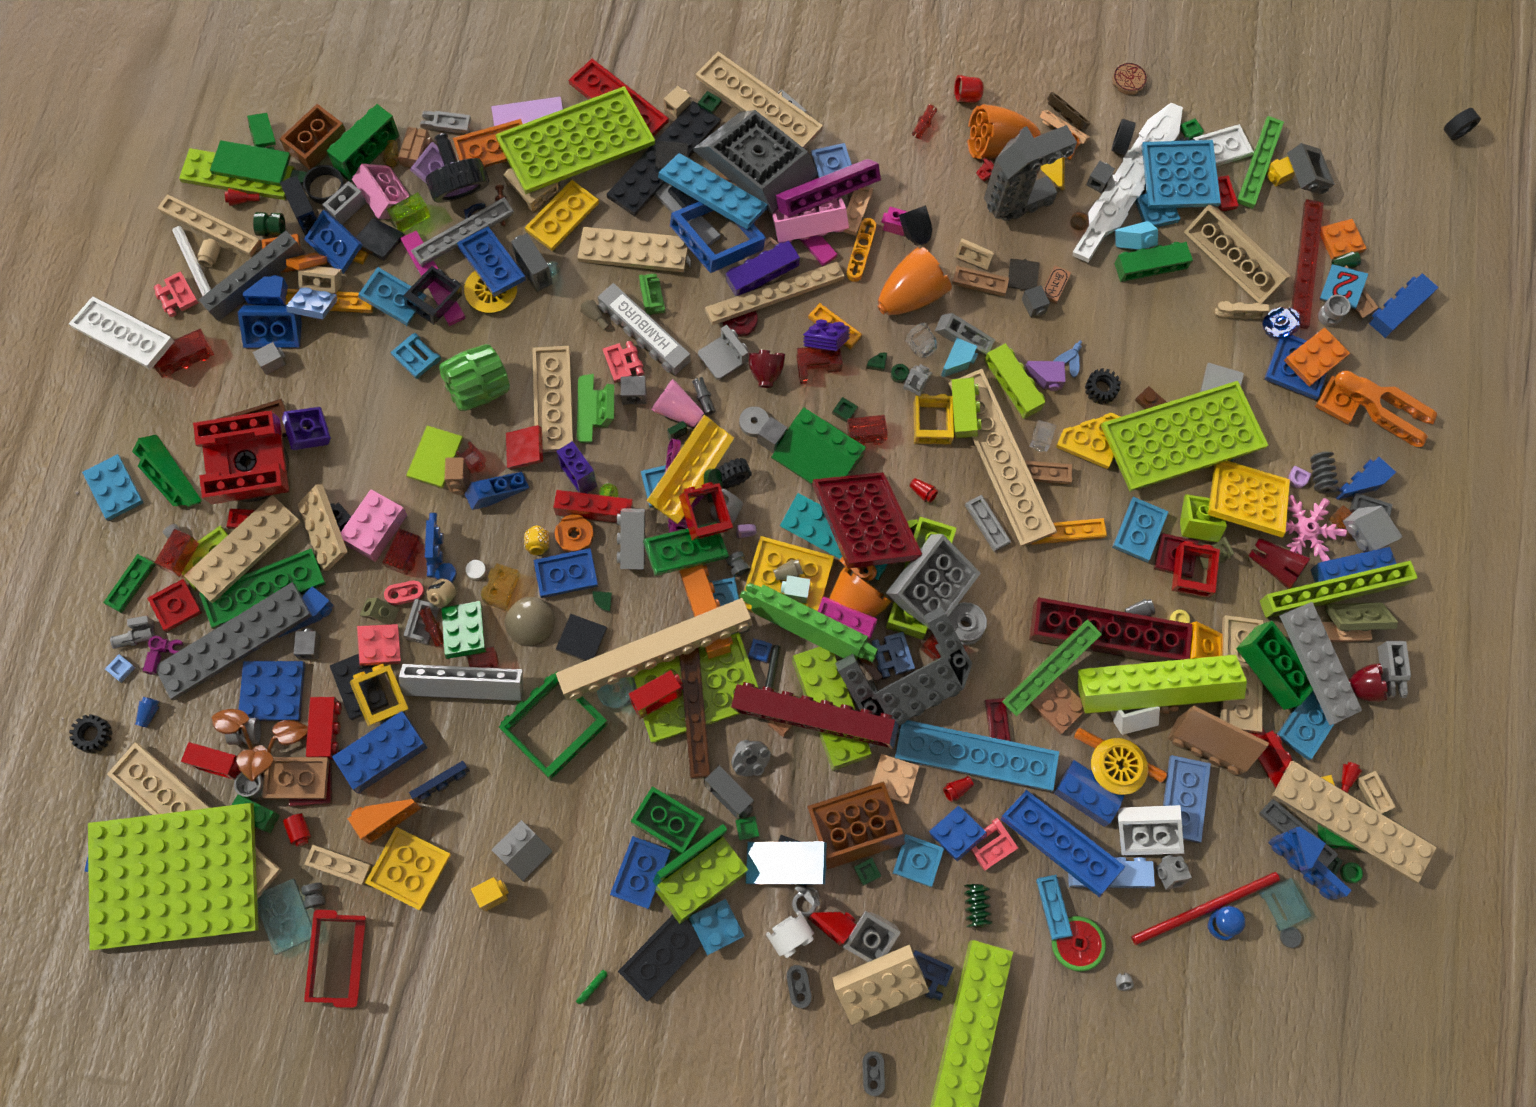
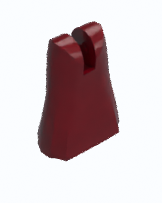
[1248,538,1310,589]

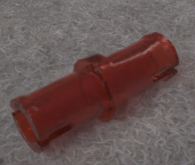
[912,104,938,139]
[418,606,444,647]

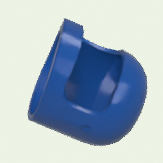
[1207,906,1245,941]

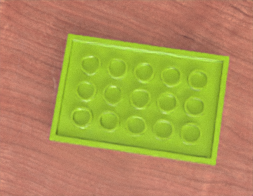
[630,632,758,744]

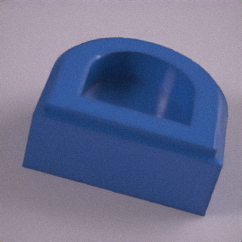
[434,563,457,583]

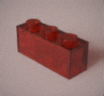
[154,328,215,377]

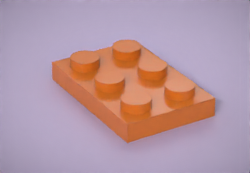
[1284,327,1350,387]

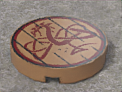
[1112,63,1147,95]

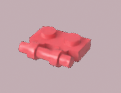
[154,271,199,317]
[603,341,644,383]

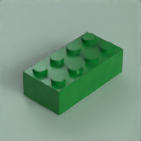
[327,104,400,183]
[1236,621,1313,710]

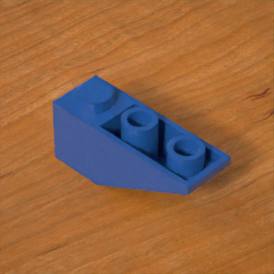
[1336,457,1396,500]
[465,472,529,510]

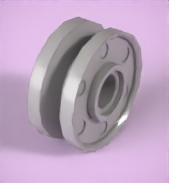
[948,602,987,646]

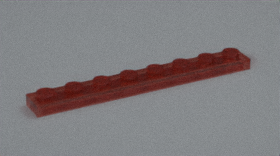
[1289,199,1324,329]

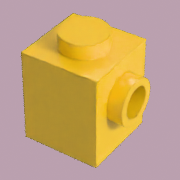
[1266,156,1295,187]

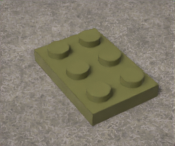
[1325,603,1398,632]

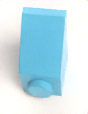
[1115,221,1158,249]
[941,338,978,377]

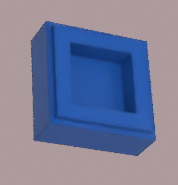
[748,638,772,663]

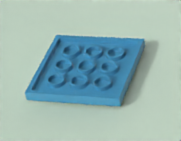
[1141,140,1221,209]

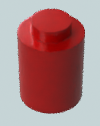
[283,813,311,847]

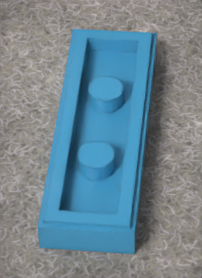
[1036,875,1073,941]

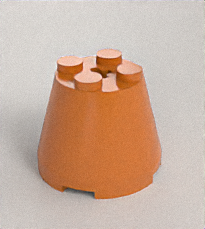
[829,566,892,618]

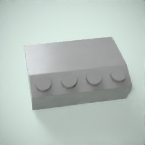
[886,534,981,630]

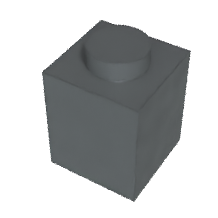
[1086,161,1115,193]
[1022,285,1050,317]

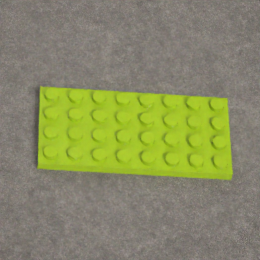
[495,86,655,194]
[1101,381,1269,492]

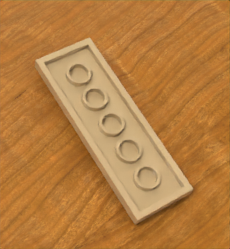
[577,227,689,273]
[532,346,573,453]
[184,495,300,604]
[1220,615,1263,734]

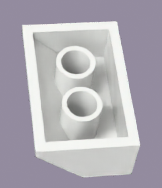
[1118,805,1184,855]

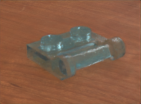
[1259,878,1311,931]

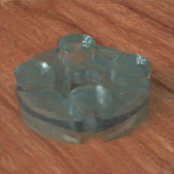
[597,676,637,709]

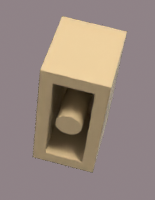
[298,266,342,293]

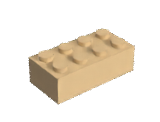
[832,945,929,1025]

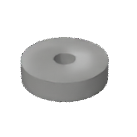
[739,407,769,437]

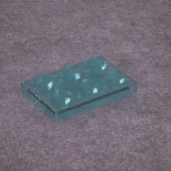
[257,879,312,955]

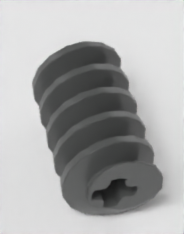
[1310,452,1339,493]

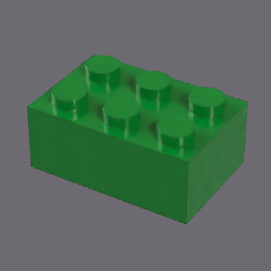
[630,786,705,854]

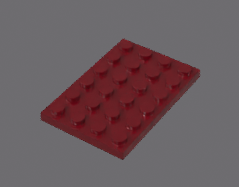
[812,472,922,569]

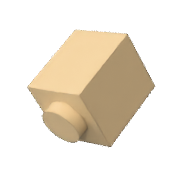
[664,86,691,119]

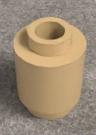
[197,239,221,268]

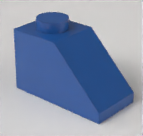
[243,275,288,305]

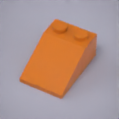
[347,799,422,844]

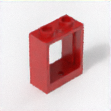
[679,482,733,540]
[1172,541,1220,598]
[629,670,683,719]
[181,742,241,780]

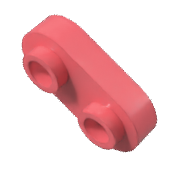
[384,580,424,605]

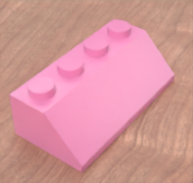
[772,197,849,243]

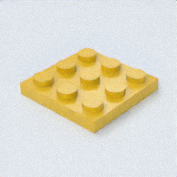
[365,827,451,911]

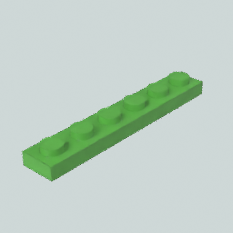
[1237,116,1284,209]
[1002,620,1102,716]

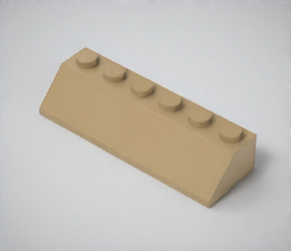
[1184,205,1291,303]

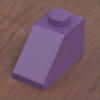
[1025,361,1065,391]

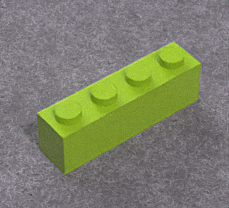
[984,343,1045,419]

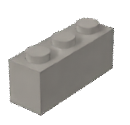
[617,508,645,569]

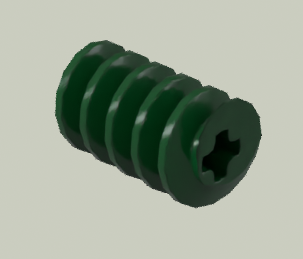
[964,884,992,928]

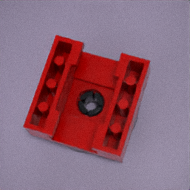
[193,410,289,505]

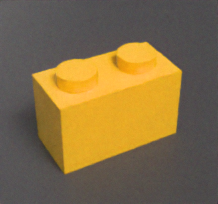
[471,877,509,911]

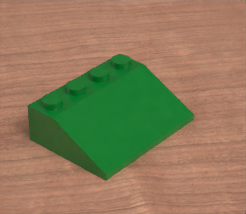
[771,407,866,484]

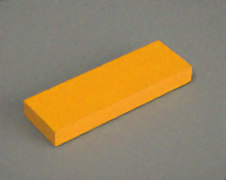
[808,303,862,350]

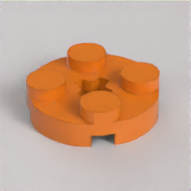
[555,514,594,553]

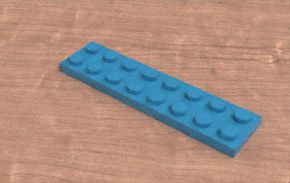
[895,720,1059,792]

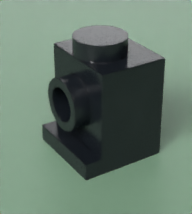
[330,502,351,532]

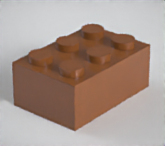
[280,104,346,170]

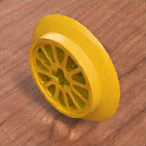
[464,271,517,313]
[1091,738,1148,795]

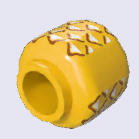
[524,526,549,556]

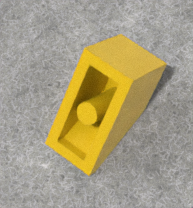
[1040,157,1065,190]

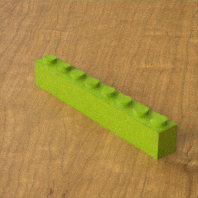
[1260,561,1417,618]

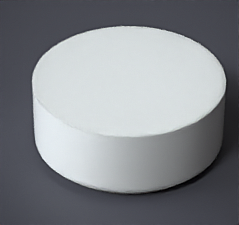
[466,560,486,580]

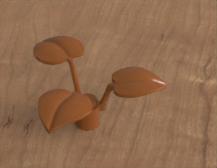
[211,709,308,782]

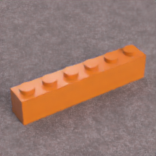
[679,565,733,659]

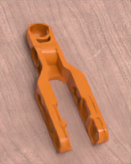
[1335,371,1437,447]

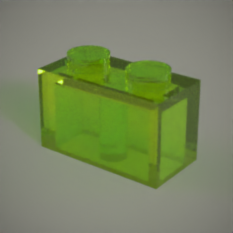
[386,192,431,232]

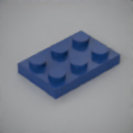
[304,210,363,274]
[533,548,598,598]
[610,836,671,910]

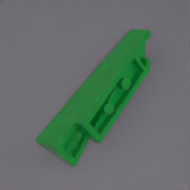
[132,435,202,507]

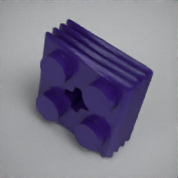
[803,319,850,352]
[282,407,331,450]

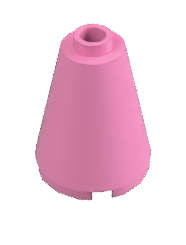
[651,379,704,428]

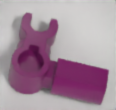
[142,636,184,675]

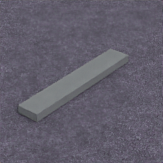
[654,182,720,247]
[411,197,514,267]

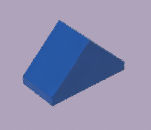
[1289,827,1326,871]

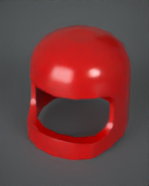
[954,75,984,103]

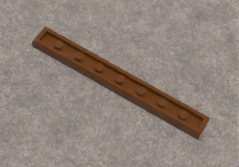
[677,623,711,780]

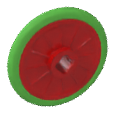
[1052,916,1106,971]

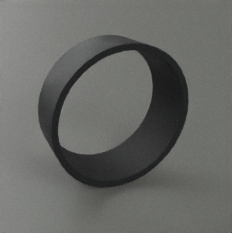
[303,165,344,204]

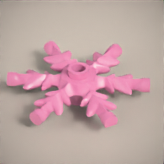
[1286,495,1347,562]

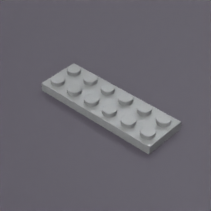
[1280,602,1362,725]

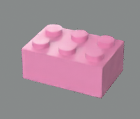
[340,490,407,562]

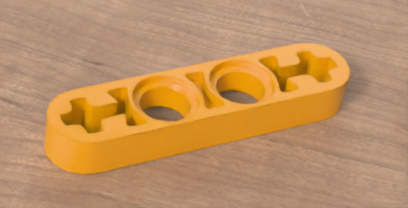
[846,218,876,282]

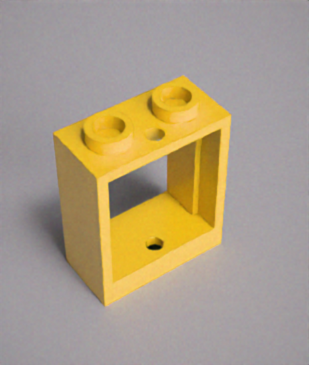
[913,394,954,444]
[350,664,408,726]

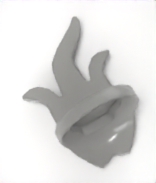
[792,886,820,917]

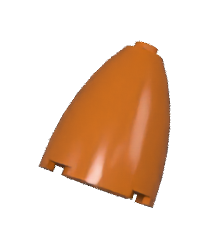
[967,104,1041,159]
[877,247,952,315]

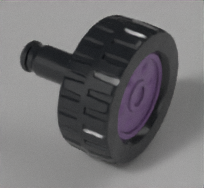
[426,133,489,203]

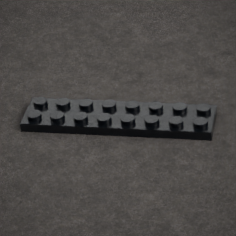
[606,101,721,217]

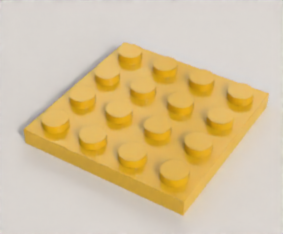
[1208,461,1290,538]
[744,536,834,612]

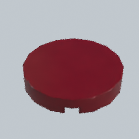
[722,311,758,337]

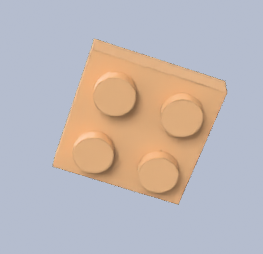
[872,754,919,805]

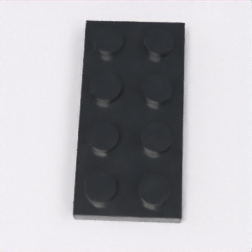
[618,914,702,1002]

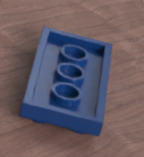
[457,227,526,297]
[1268,832,1352,900]

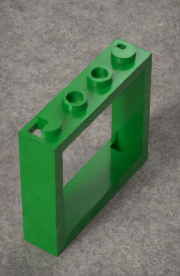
[499,671,608,781]

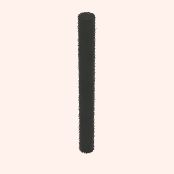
[759,645,781,722]

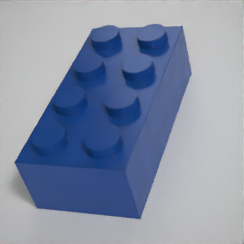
[332,711,428,794]

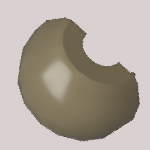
[504,597,555,646]

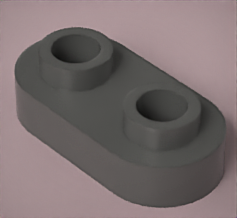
[786,965,812,1008]
[862,1051,885,1096]

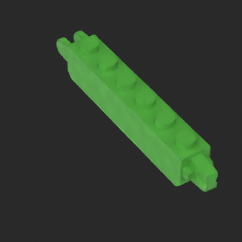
[740,583,878,662]

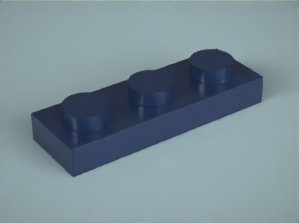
[409,761,470,803]

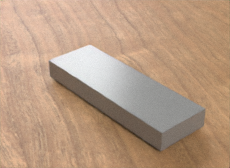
[965,495,1011,552]

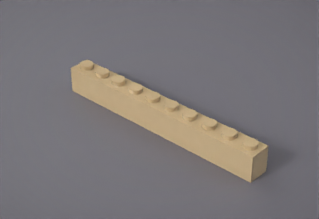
[556,598,753,700]

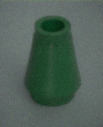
[1331,251,1361,269]

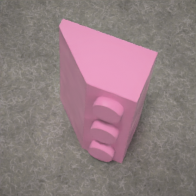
[352,164,416,219]

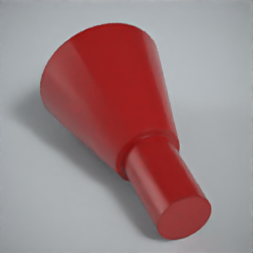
[225,188,260,206]
[1341,762,1363,794]

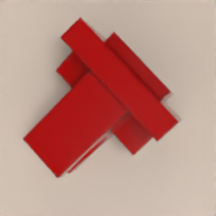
[976,157,994,182]

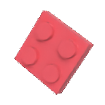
[357,624,401,666]

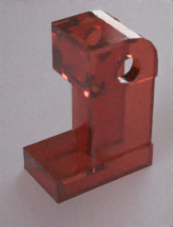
[796,347,843,384]

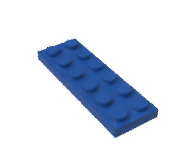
[1001,790,1125,898]

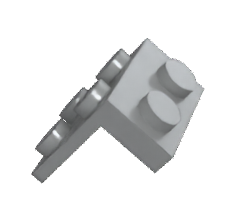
[698,325,749,380]

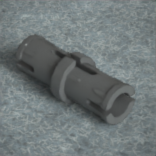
[692,377,716,416]

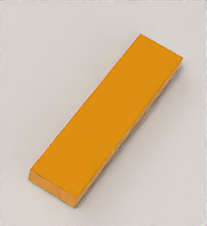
[1031,518,1107,545]

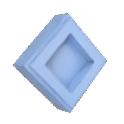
[105,654,136,683]

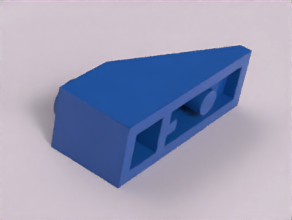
[279,586,334,637]

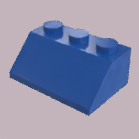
[238,305,302,348]
[1053,760,1124,827]

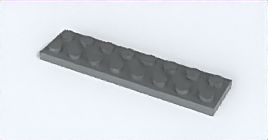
[156,582,312,701]

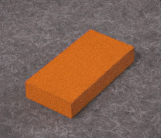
[286,252,327,270]

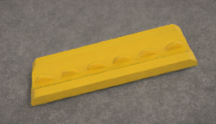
[646,415,734,524]

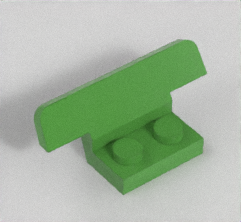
[577,374,614,443]

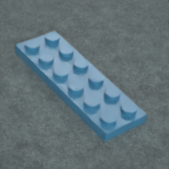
[658,153,767,229]

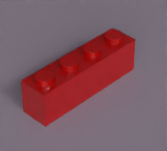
[553,490,634,523]

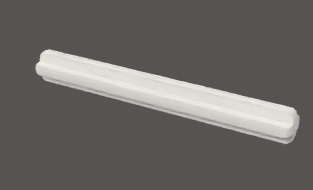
[172,226,211,296]

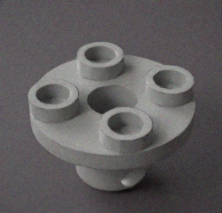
[731,740,771,776]

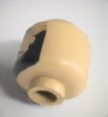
[426,579,456,607]

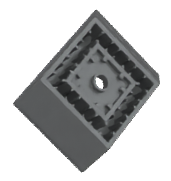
[693,110,818,214]

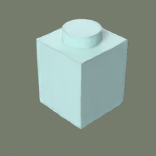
[781,575,810,603]

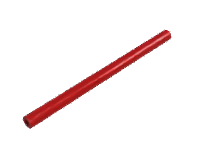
[1131,872,1280,945]

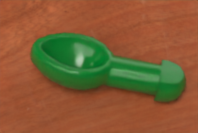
[576,970,608,1004]

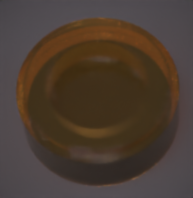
[1070,212,1089,230]

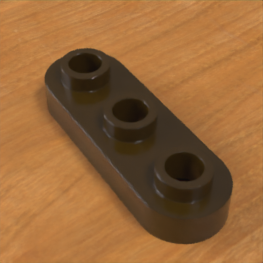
[1047,92,1091,130]

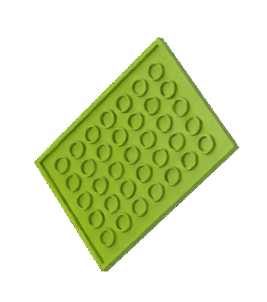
[88,803,259,951]

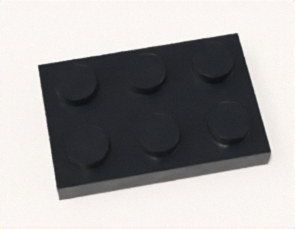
[330,654,389,721]

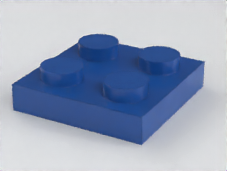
[929,806,987,862]

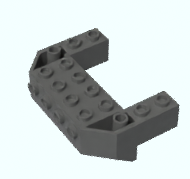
[984,125,1077,221]
[835,607,972,725]

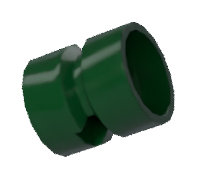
[253,212,286,237]

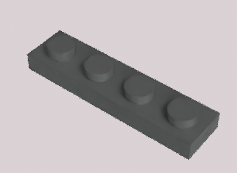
[1259,799,1338,867]

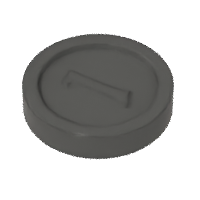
[1280,927,1302,948]

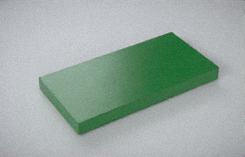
[210,140,291,186]
[643,522,729,576]
[653,824,727,887]

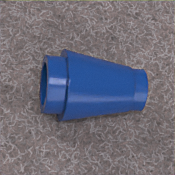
[135,697,159,728]

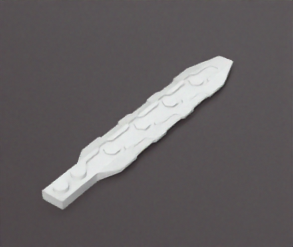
[1072,103,1183,263]

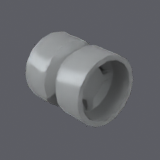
[1318,295,1351,327]
[225,718,261,745]
[234,772,264,801]

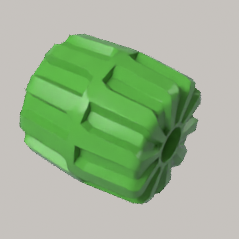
[439,344,510,411]

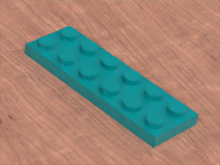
[780,493,888,580]

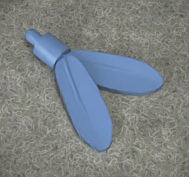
[1054,340,1082,377]

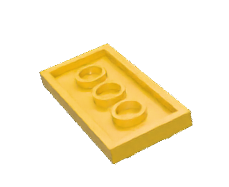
[525,180,599,251]

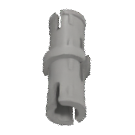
[110,627,155,649]

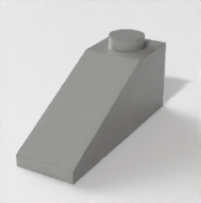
[935,313,995,356]

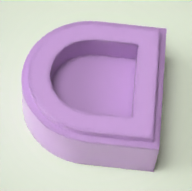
[1288,466,1312,488]
[736,524,757,538]

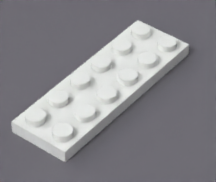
[69,297,175,370]

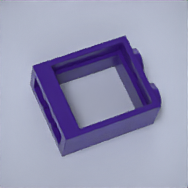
[556,441,597,493]

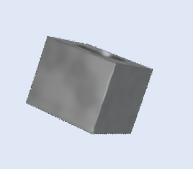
[621,376,646,405]
[757,417,788,453]

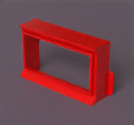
[304,910,366,1008]

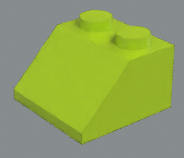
[1180,494,1227,542]

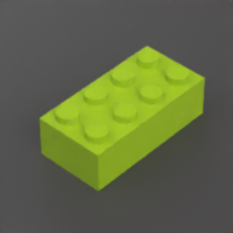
[656,837,748,924]

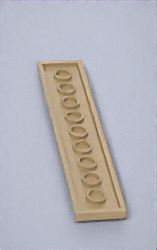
[948,369,1057,547]
[107,742,282,899]

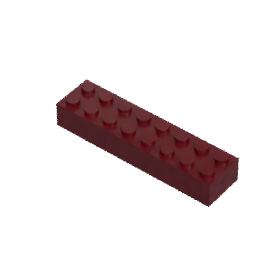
[1029,597,1192,662]
[731,682,899,749]

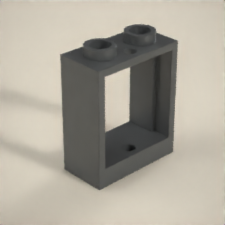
[1287,143,1335,194]
[511,233,553,292]
[705,765,754,820]

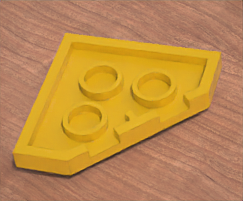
[1056,413,1121,469]

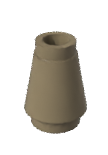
[773,559,803,581]

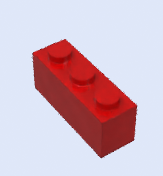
[306,697,342,760]

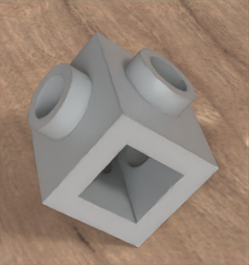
[1156,855,1192,890]

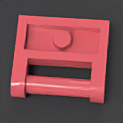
[970,818,1018,871]

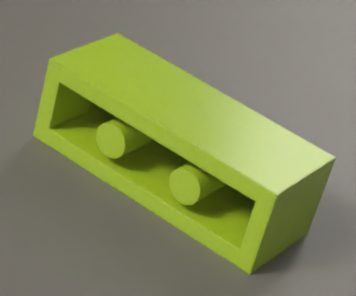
[951,377,982,438]

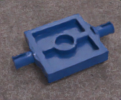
[425,513,444,578]

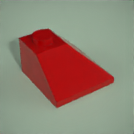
[808,912,856,946]

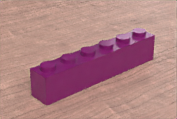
[776,159,881,217]

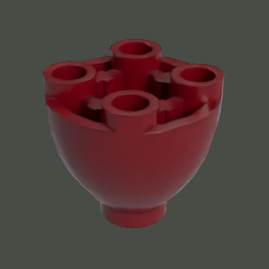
[749,350,785,388]
[1348,663,1388,703]

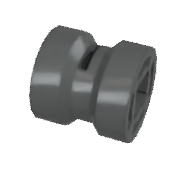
[725,551,751,577]
[301,883,326,909]

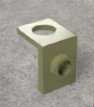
[1198,537,1234,569]
[360,598,399,625]

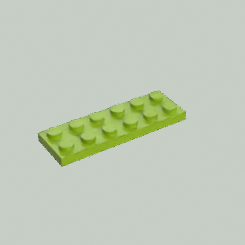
[179,148,295,200]

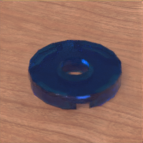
[1262,307,1301,339]

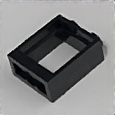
[280,176,317,236]
[403,266,462,325]

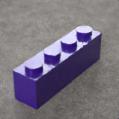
[726,240,800,297]

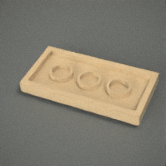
[298,484,347,571]

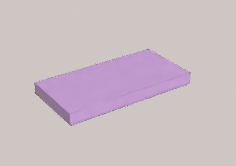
[491,97,563,126]

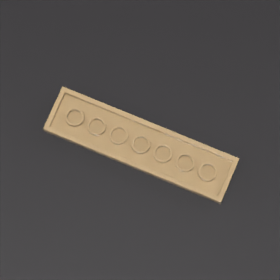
[695,51,823,149]
[1272,761,1437,883]

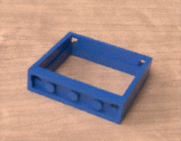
[670,202,766,273]

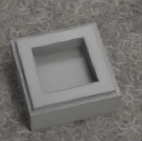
[127,616,155,631]

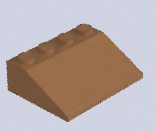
[1168,706,1269,775]

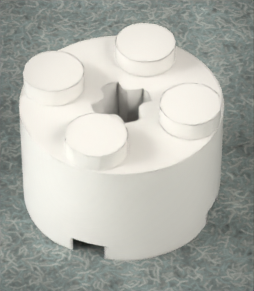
[766,911,814,958]

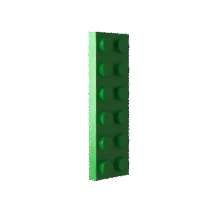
[199,548,326,629]

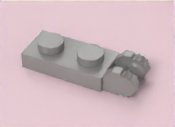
[420,111,471,134]

